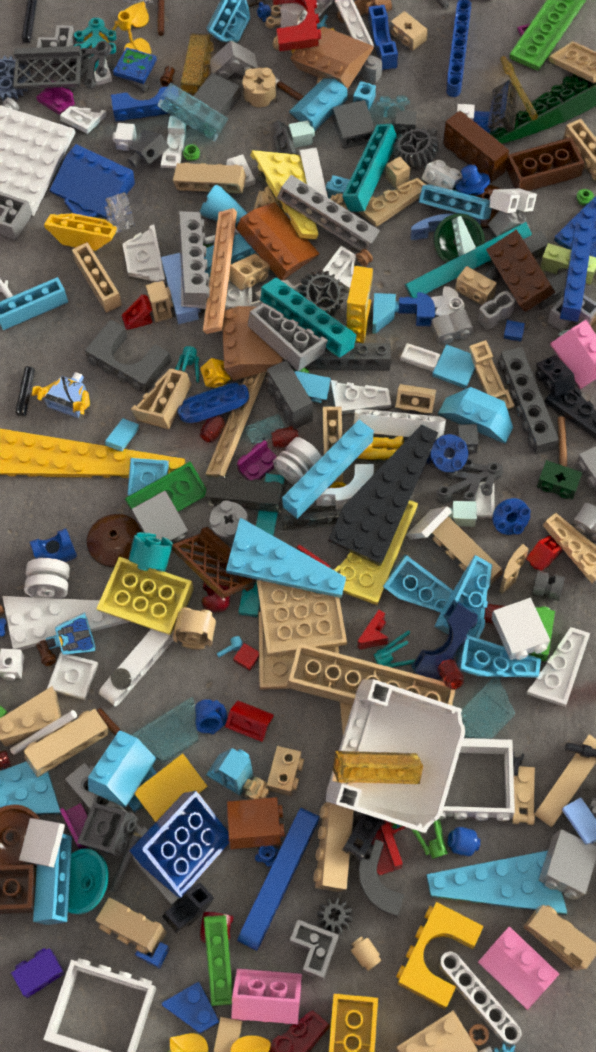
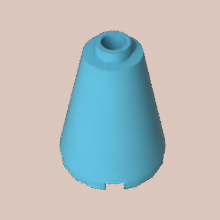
[200,185,248,227]

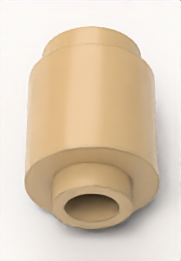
[350,936,382,971]

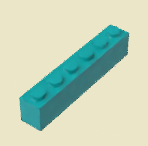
[342,124,398,212]

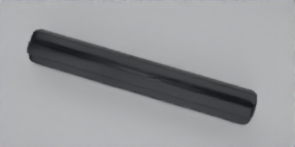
[22,0,37,43]

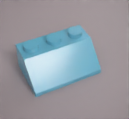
[289,78,347,131]
[88,730,156,808]

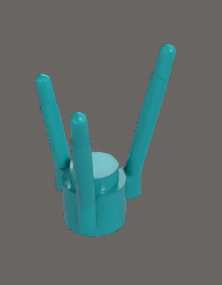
[175,346,200,383]
[373,630,416,668]

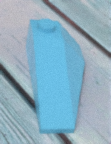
[383,554,453,613]
[434,555,492,638]
[455,635,541,678]

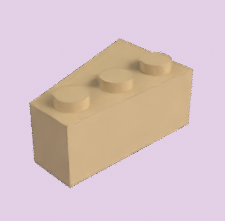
[131,368,191,429]
[0,686,62,747]
[95,898,167,955]

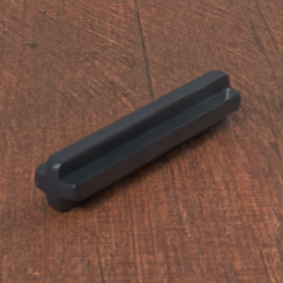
[15,366,35,416]

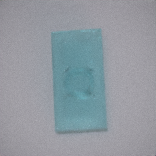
[245,414,286,445]

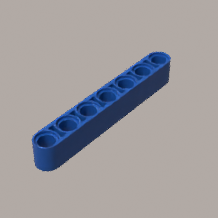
[446,0,471,97]
[237,808,320,951]

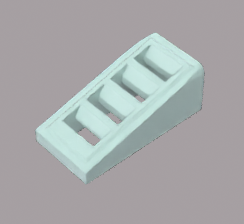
[452,216,475,256]

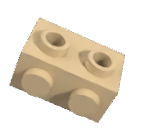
[455,266,497,305]
[146,281,173,322]
[395,384,436,414]
[267,746,304,796]

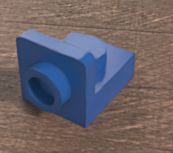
[473,111,491,133]

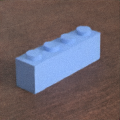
[161,253,201,324]

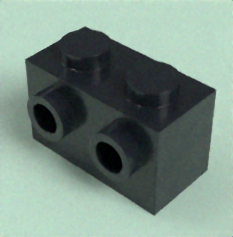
[535,355,575,396]

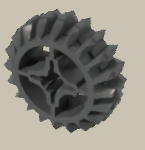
[393,127,439,169]
[297,270,345,315]

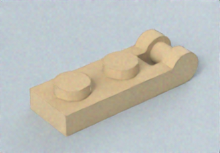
[512,766,535,825]

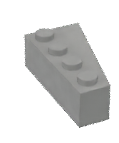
[248,303,327,371]

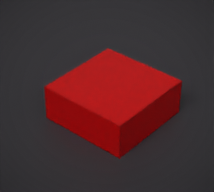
[233,643,259,671]

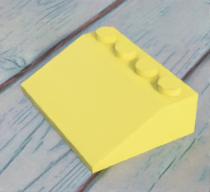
[96,557,194,635]

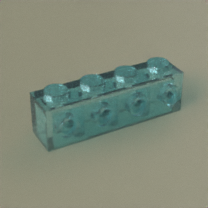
[158,83,228,141]

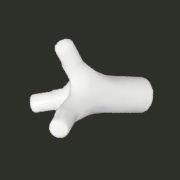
[0,279,13,299]

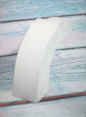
[316,464,374,512]

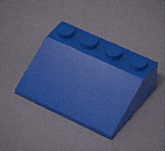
[50,144,135,219]
[129,791,230,898]

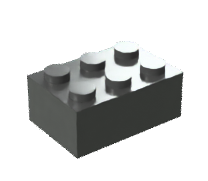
[266,360,313,430]

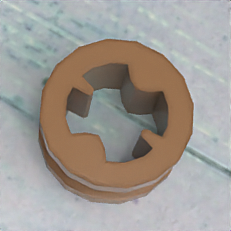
[356,249,373,267]
[468,1024,489,1046]

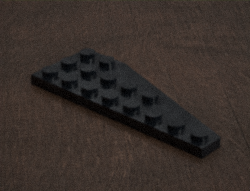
[328,424,438,566]

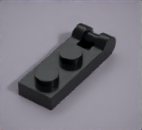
[342,813,384,862]

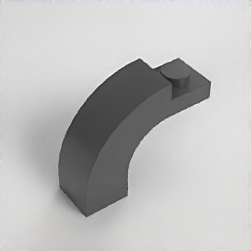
[359,840,404,917]

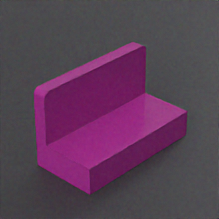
[60,803,88,849]

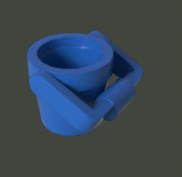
[195,699,228,734]

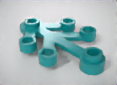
[74,18,117,71]

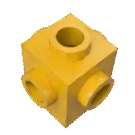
[200,358,231,388]

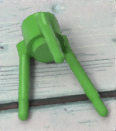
[410,819,448,859]

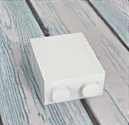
[492,598,550,660]

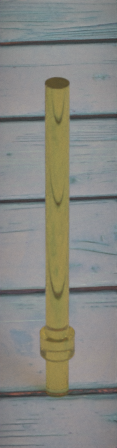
[500,56,538,120]

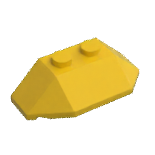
[44,213,117,251]

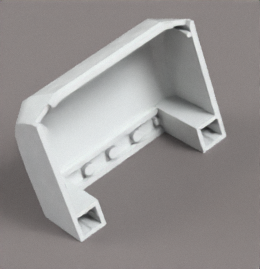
[326,679,465,833]

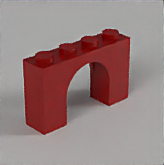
[273,0,322,52]

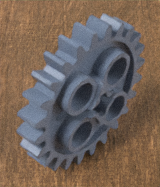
[0,56,31,101]

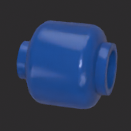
[447,827,480,857]

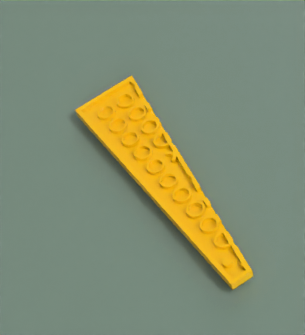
[0,429,186,478]

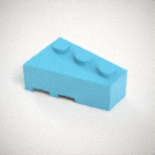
[206,748,253,796]

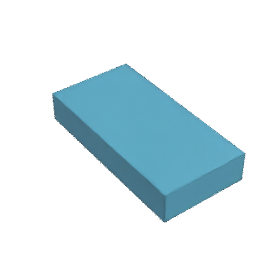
[105,418,139,452]

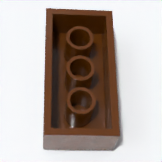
[443,111,509,183]
[506,137,585,191]
[486,229,556,312]
[0,865,37,914]

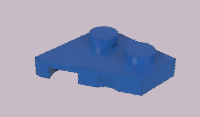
[162,982,219,1034]

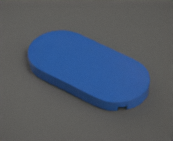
[177,383,250,423]

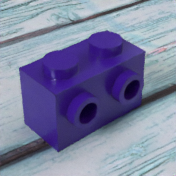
[11,948,66,998]

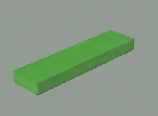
[204,915,233,1006]

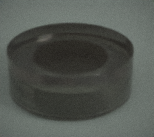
[111,668,132,690]

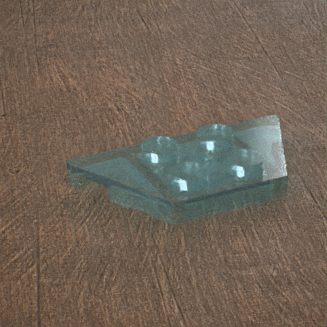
[461,677,515,739]
[131,697,199,763]

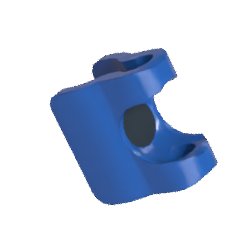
[29,528,77,562]

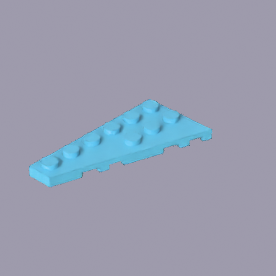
[226,518,346,598]
[0,761,61,815]
[426,850,568,915]

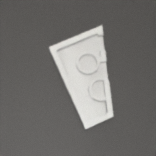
[331,380,391,415]

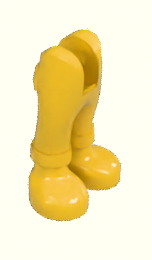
[357,436,404,460]

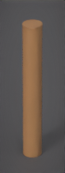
[558,416,567,467]

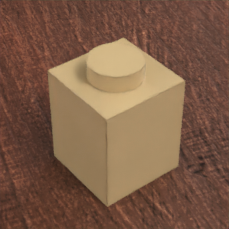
[385,157,410,189]

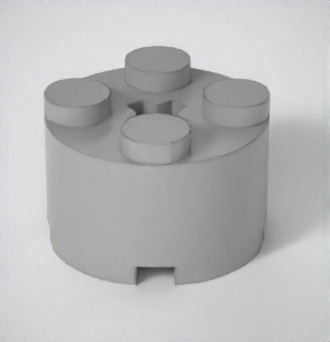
[209,500,248,546]

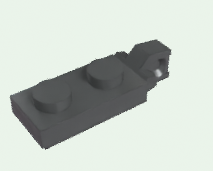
[273,120,297,155]

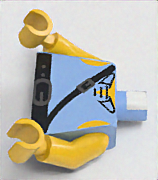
[31,372,90,418]

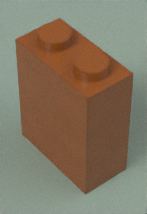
[227,797,285,849]

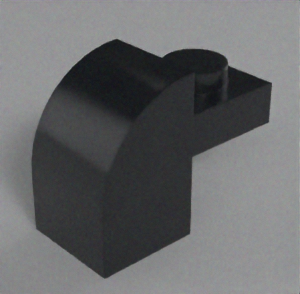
[162,882,214,933]

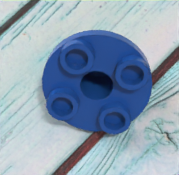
[456,165,490,195]
[430,434,468,472]
[492,498,531,535]

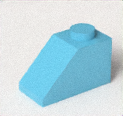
[372,293,399,333]
[294,371,331,403]

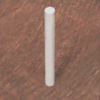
[10,710,77,755]

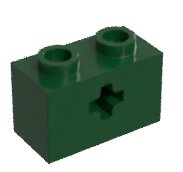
[537,460,583,500]

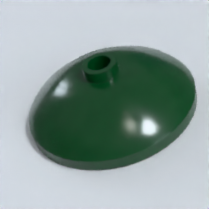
[433,214,485,263]

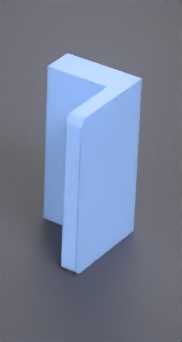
[562,798,596,845]

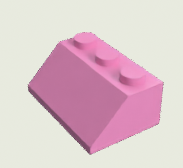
[550,320,596,389]
[478,927,559,1010]
[232,969,302,1024]

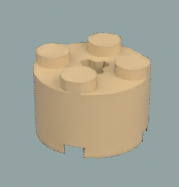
[242,68,276,107]
[173,607,216,650]

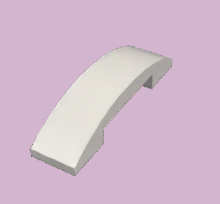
[161,116,187,168]

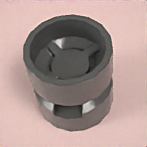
[532,570,565,601]

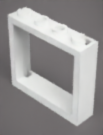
[438,738,515,821]
[43,958,156,1052]

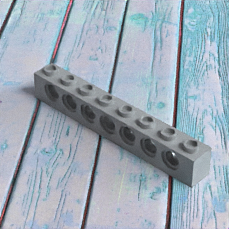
[65,763,192,907]

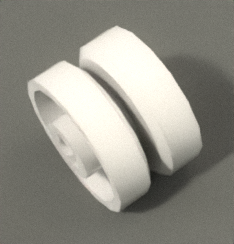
[24,558,70,599]

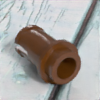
[160,66,175,87]
[36,640,56,666]

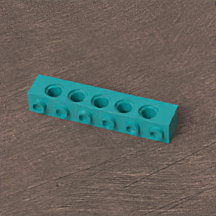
[260,277,357,358]

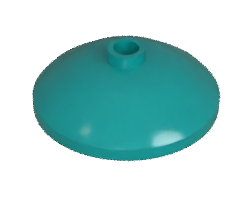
[68,849,108,914]

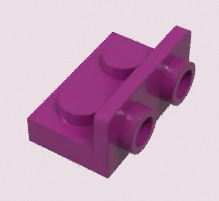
[36,79,75,115]
[237,440,277,485]

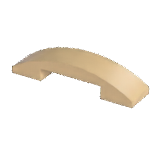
[469,340,515,409]

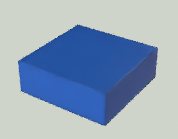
[504,320,525,341]

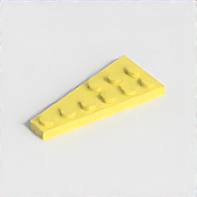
[250,150,318,239]
[335,500,418,605]

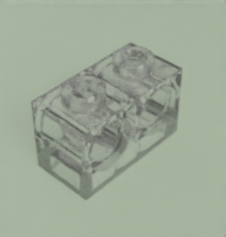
[104,192,135,233]

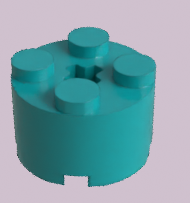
[129,532,173,572]

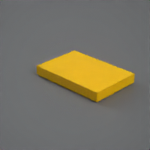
[134,753,208,823]

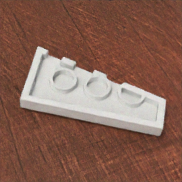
[527,627,590,707]

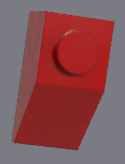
[526,535,564,571]

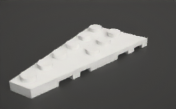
[2,596,130,650]

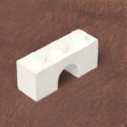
[489,189,537,213]

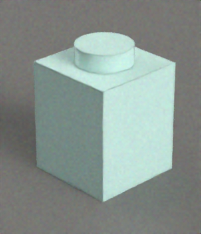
[289,120,315,148]
[448,501,477,527]

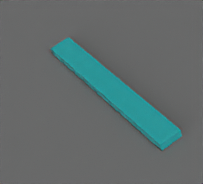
[405,222,532,298]
[238,473,285,617]

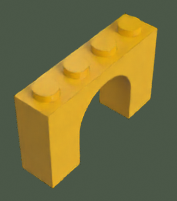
[346,266,373,343]
[396,902,484,1010]

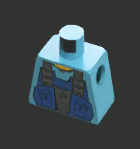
[46,612,96,655]

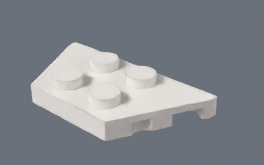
[123,225,166,283]

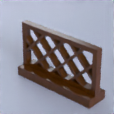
[171,527,256,599]

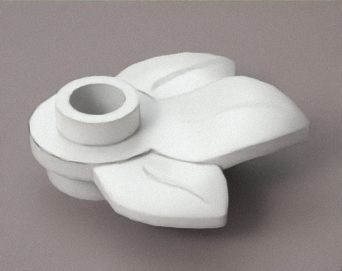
[431,286,464,316]

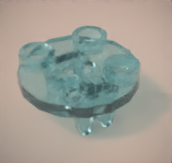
[377,95,410,117]

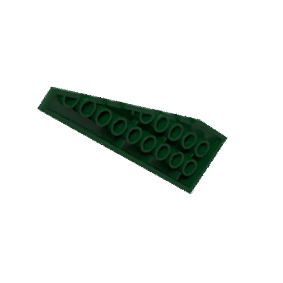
[489,74,596,144]

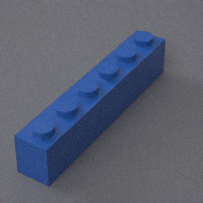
[560,218,595,322]

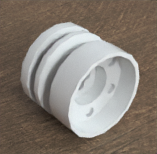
[273,437,322,485]

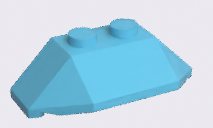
[207,0,250,43]
[438,387,513,444]

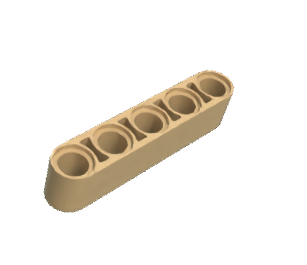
[534,735,596,828]

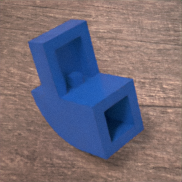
[398,292,435,327]

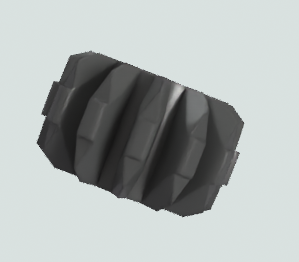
[316,897,353,935]

